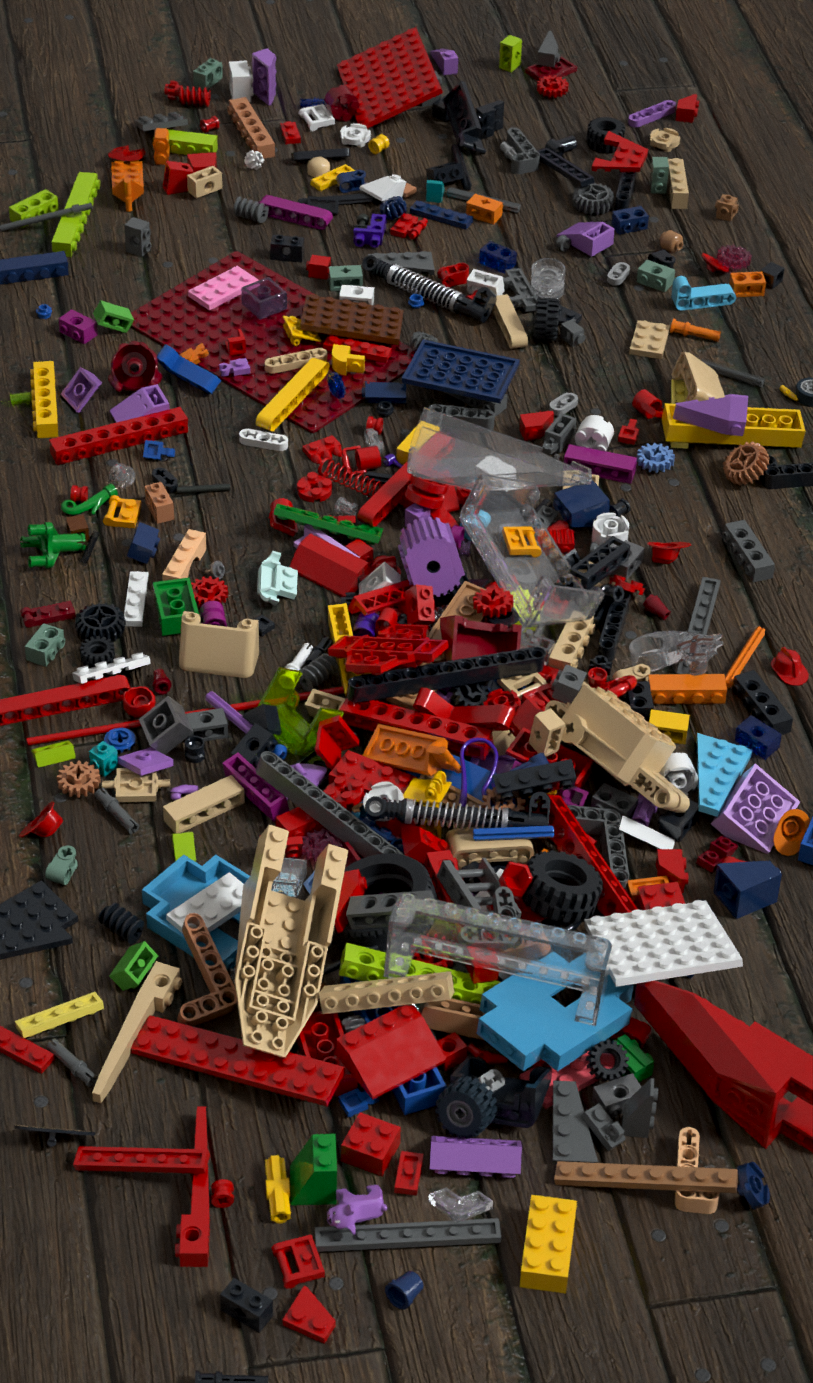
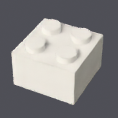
[229,61,253,102]

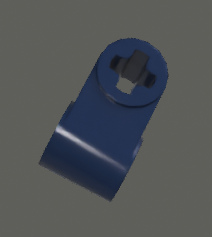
[336,170,366,193]

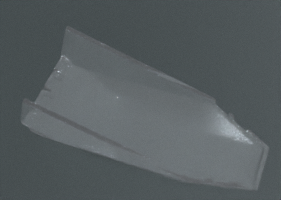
[407,407,592,491]

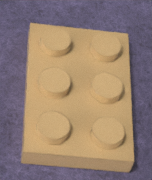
[629,320,670,359]

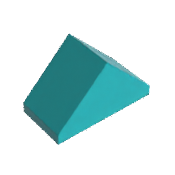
[426,180,445,203]

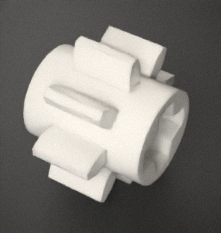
[244,150,264,170]

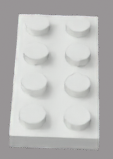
[166,872,244,933]

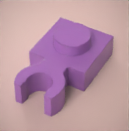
[219,358,250,376]

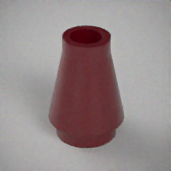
[643,594,671,620]
[153,669,172,694]

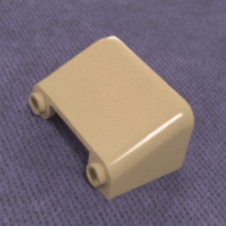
[671,352,725,401]
[179,611,259,678]
[445,827,534,870]

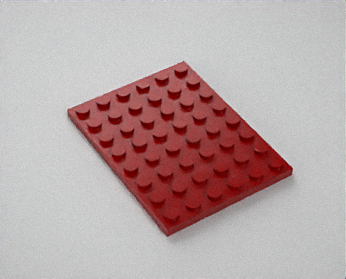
[337,27,443,129]

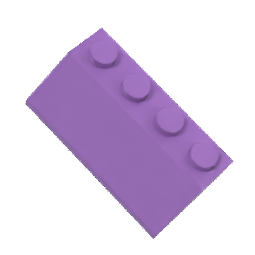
[430,1136,522,1177]

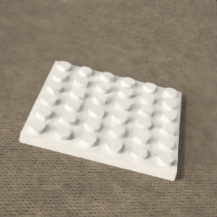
[584,900,743,987]

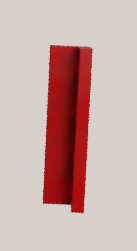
[348,580,414,616]

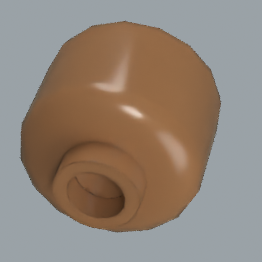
[659,230,684,253]

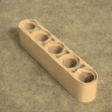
[492,294,528,349]

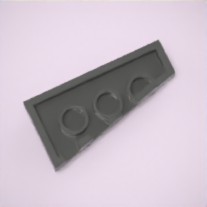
[368,251,435,275]

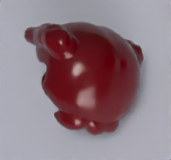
[108,341,162,392]

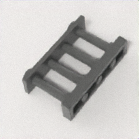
[437,858,522,924]

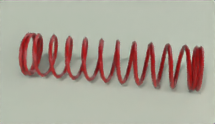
[318,458,384,498]

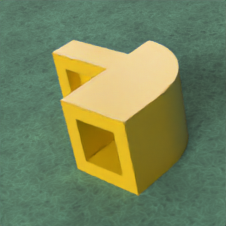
[332,344,365,376]

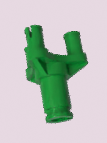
[20,522,86,568]

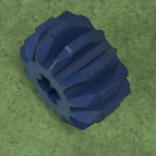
[380,196,407,220]

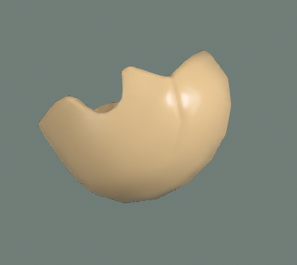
[307,157,330,177]

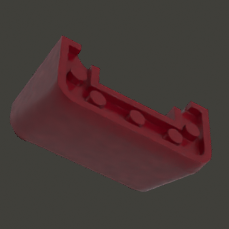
[440,615,522,661]

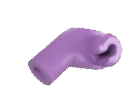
[170,785,198,800]

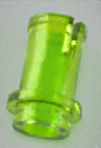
[10,390,32,405]

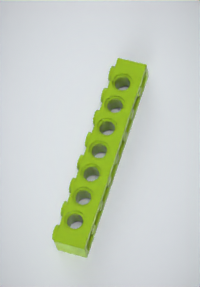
[339,943,501,1004]

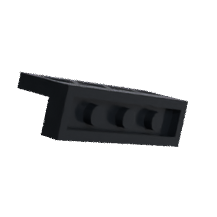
[569,536,631,593]

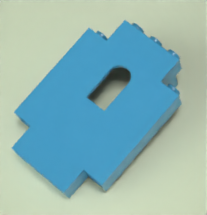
[142,855,273,971]
[477,949,634,1072]

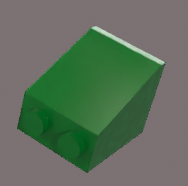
[290,1134,337,1206]

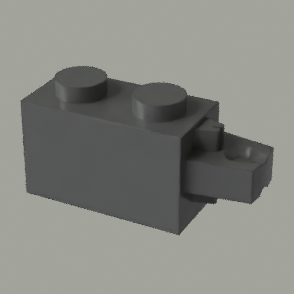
[542,413,576,455]

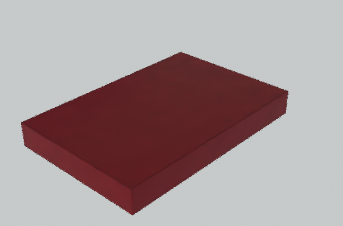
[525,56,577,81]

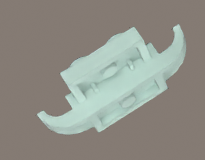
[257,551,298,606]

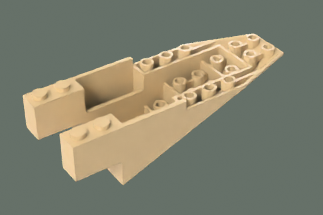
[235,824,348,1058]

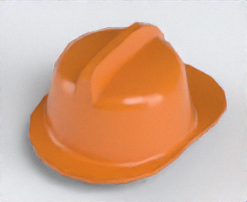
[773,809,810,856]

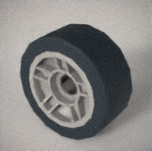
[795,377,813,407]

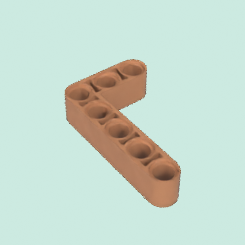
[178,913,237,1027]

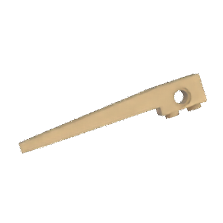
[92,961,182,1103]

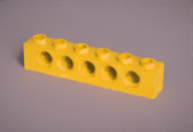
[30,361,59,438]

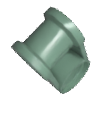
[45,845,78,885]

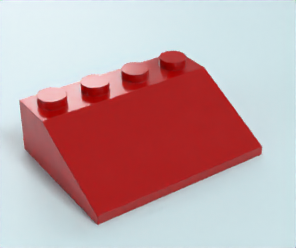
[336,1004,447,1100]

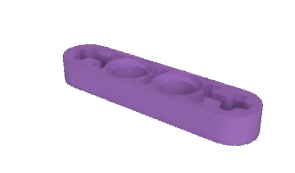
[628,100,676,127]

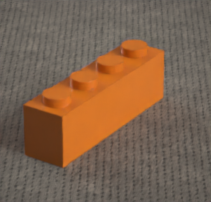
[648,674,727,704]

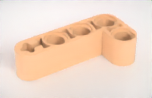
[674,1127,720,1214]

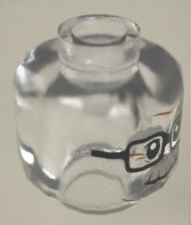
[109,463,135,488]

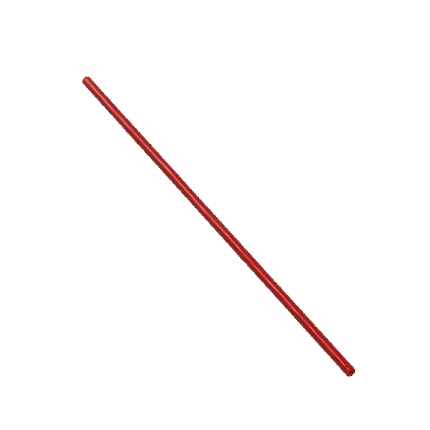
[26,686,345,746]

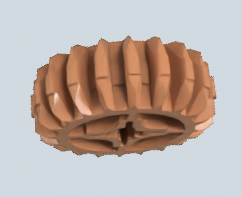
[723,441,770,486]

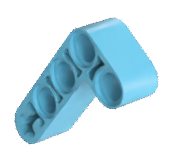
[671,276,736,311]

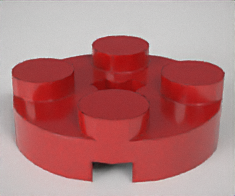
[297,472,332,502]
[608,574,645,596]
[324,776,365,808]

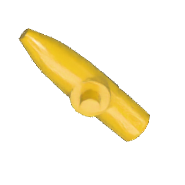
[779,385,799,401]

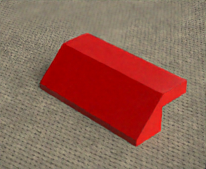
[289,533,369,597]

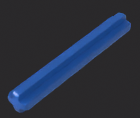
[473,826,554,841]

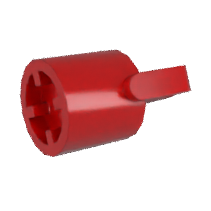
[632,389,664,419]
[341,445,381,476]
[269,498,298,536]

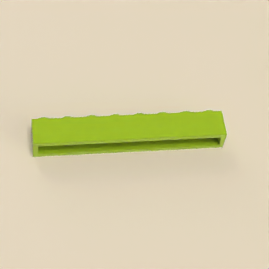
[52,172,100,257]

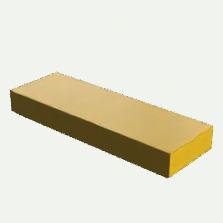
[310,164,355,191]

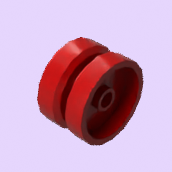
[405,469,450,509]

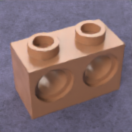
[145,482,174,524]

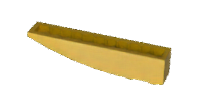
[328,603,361,696]

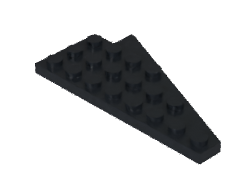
[0,880,78,960]

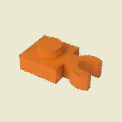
[180,343,209,364]

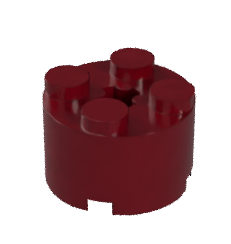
[325,85,360,122]

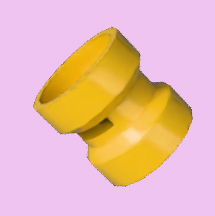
[368,134,389,154]

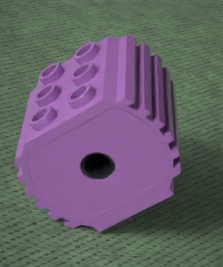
[398,517,465,597]

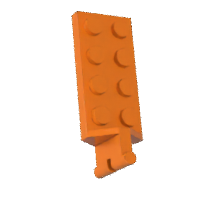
[111,160,144,212]
[363,724,461,776]

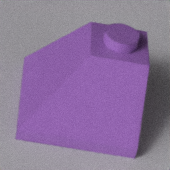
[61,367,102,413]

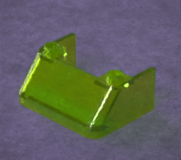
[257,667,344,755]

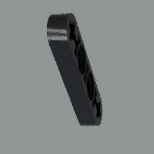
[291,148,351,161]

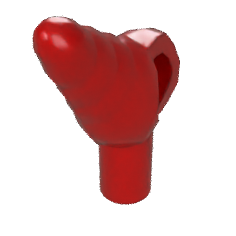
[467,1044,508,1065]

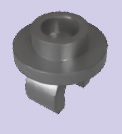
[205,561,225,579]

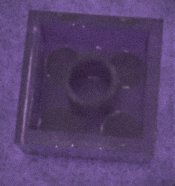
[241,277,287,319]

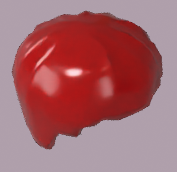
[123,686,156,718]

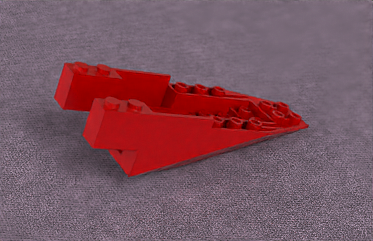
[634,980,813,1152]

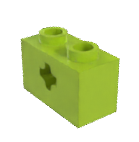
[499,35,522,72]

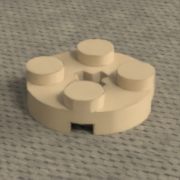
[650,128,680,152]

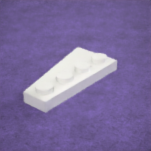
[72,653,151,684]

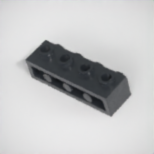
[491,759,577,802]

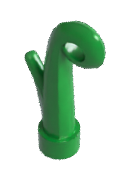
[61,484,118,515]

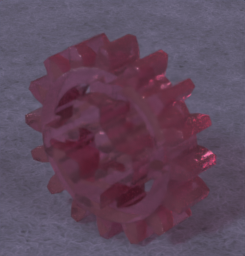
[716,245,752,269]
[302,828,344,862]

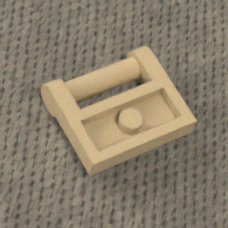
[497,672,547,700]

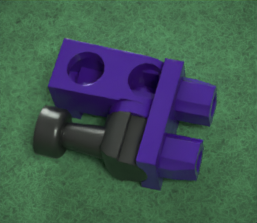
[353,214,386,248]

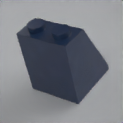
[553,479,610,527]
[713,861,782,919]

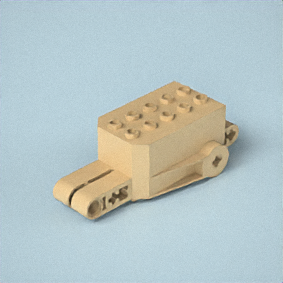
[545,685,690,813]

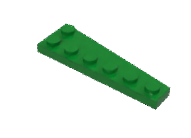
[274,504,383,545]

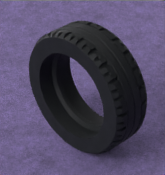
[332,853,439,954]

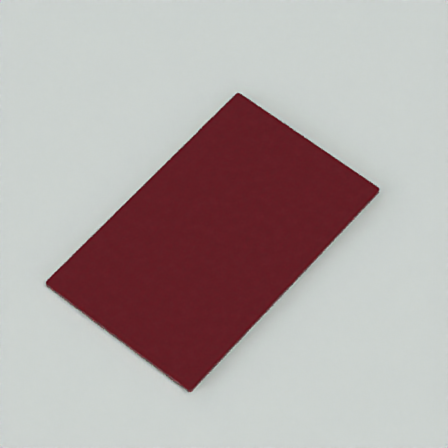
[130,251,416,433]

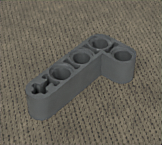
[507,128,540,174]
[426,404,495,433]

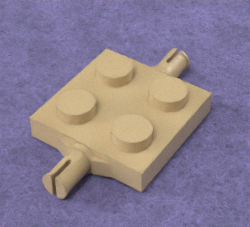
[102,768,170,802]

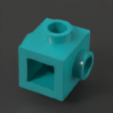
[89,741,118,777]

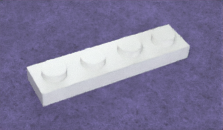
[124,571,149,627]

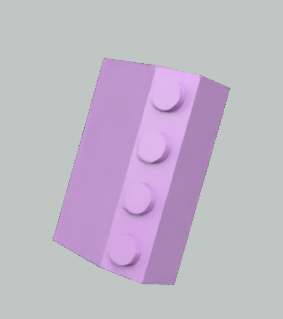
[711,764,800,854]

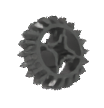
[572,183,614,216]

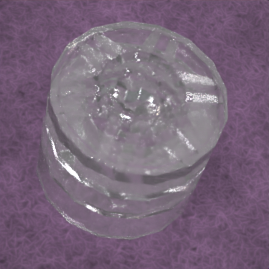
[531,258,565,299]

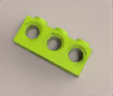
[9,189,59,228]

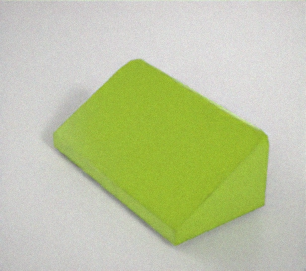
[31,741,76,767]

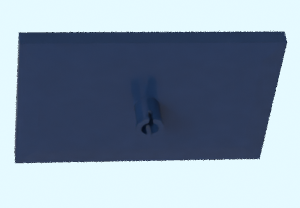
[402,340,520,404]

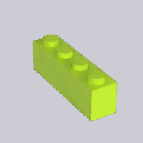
[168,129,218,155]

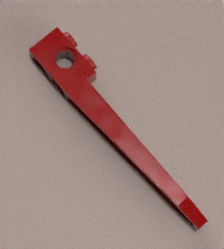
[175,1107,210,1267]

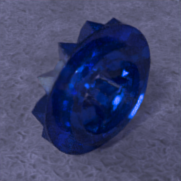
[328,372,346,399]

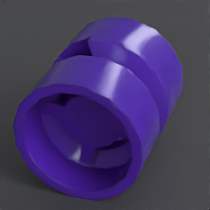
[352,612,379,637]

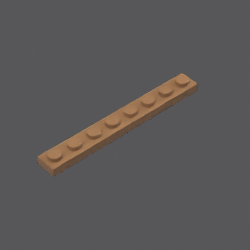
[554,1161,738,1193]

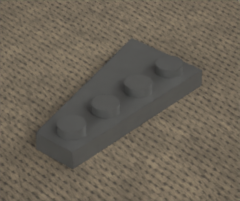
[553,1081,598,1165]

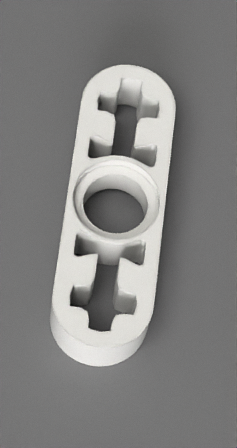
[239,429,288,451]

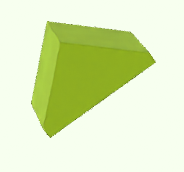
[171,832,196,862]

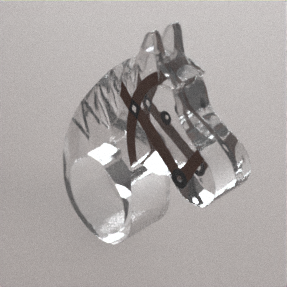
[629,631,724,676]

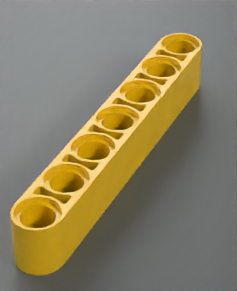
[256,357,329,431]

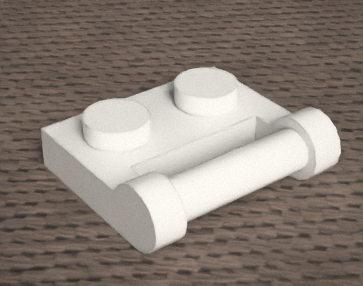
[299,104,335,131]

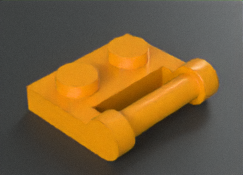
[103,495,142,529]
[502,526,542,558]

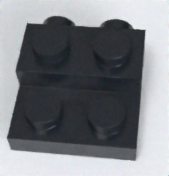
[476,100,504,140]

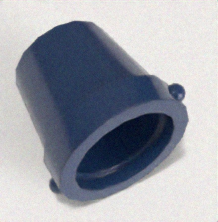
[385,1271,424,1310]

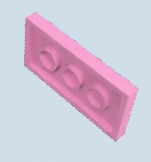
[188,266,259,311]

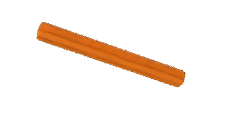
[725,626,765,689]

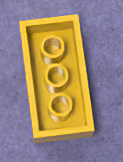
[520,1195,577,1293]

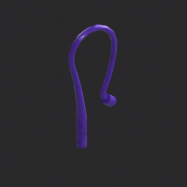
[459,737,499,807]

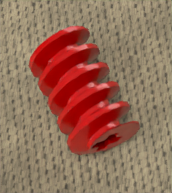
[179,85,211,107]

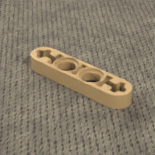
[265,348,327,374]

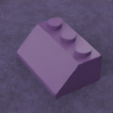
[252,48,276,105]

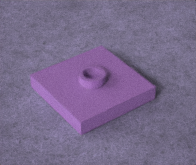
[118,747,173,776]

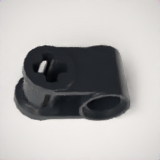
[648,249,676,269]

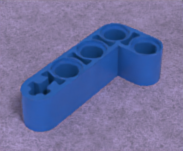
[157,344,221,395]

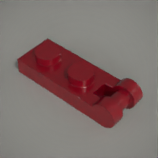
[20,600,76,628]

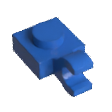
[143,440,175,460]
[338,1088,379,1118]

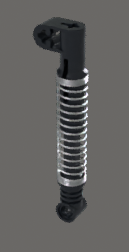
[362,255,497,323]
[365,792,550,830]

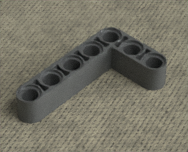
[568,805,629,889]

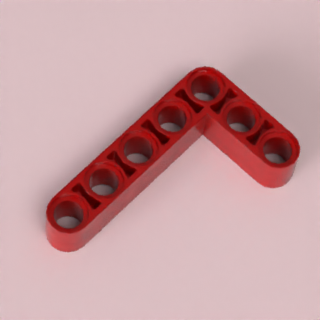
[413,688,515,731]

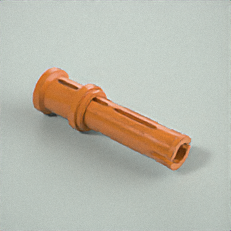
[670,318,721,342]

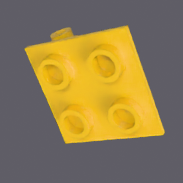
[283,315,322,346]
[403,771,452,805]

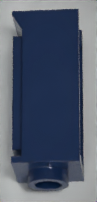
[362,381,406,404]

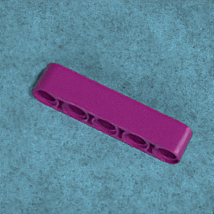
[259,195,333,230]

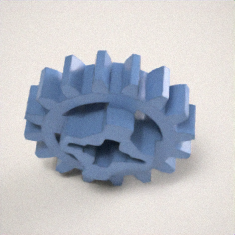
[637,443,675,473]

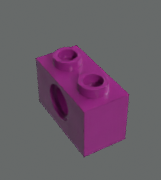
[58,310,98,344]

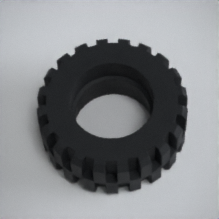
[521,851,603,924]

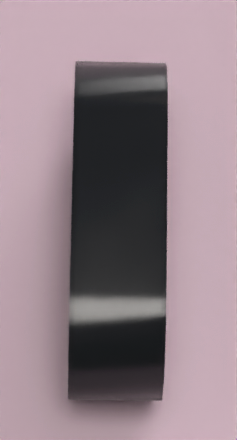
[152,468,178,493]

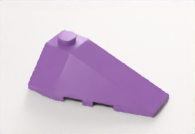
[673,394,748,436]

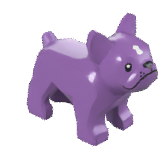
[327,1185,387,1235]

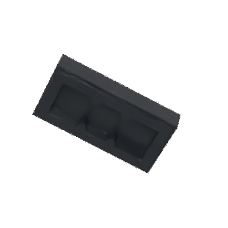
[307,196,339,215]

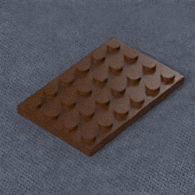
[300,294,404,345]

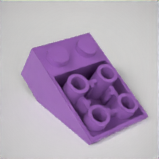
[557,222,614,257]
[110,384,170,423]

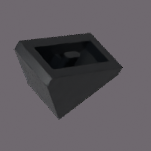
[243,704,282,735]

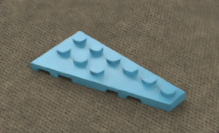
[696,733,753,817]

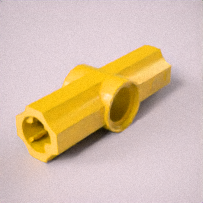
[265,1155,291,1224]

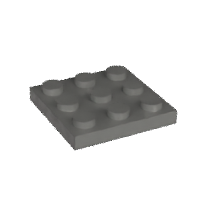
[135,112,188,131]

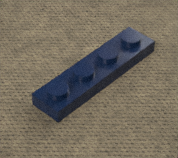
[410,200,473,230]

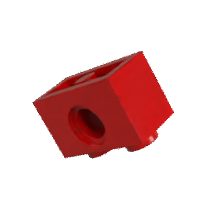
[405,584,435,625]

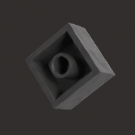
[139,696,193,755]

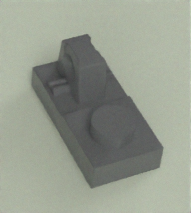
[581,1104,626,1152]

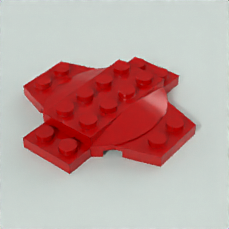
[328,624,449,675]

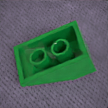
[153,578,199,636]

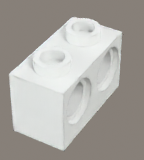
[467,269,505,298]

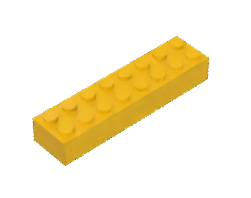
[662,403,805,448]

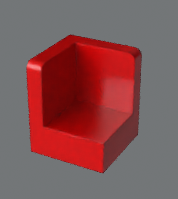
[225,329,246,356]
[499,862,533,897]

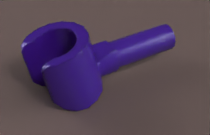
[383,454,403,468]

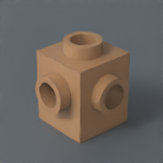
[715,194,739,222]

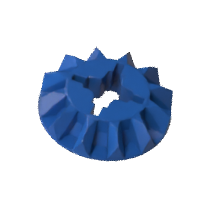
[104,728,136,752]

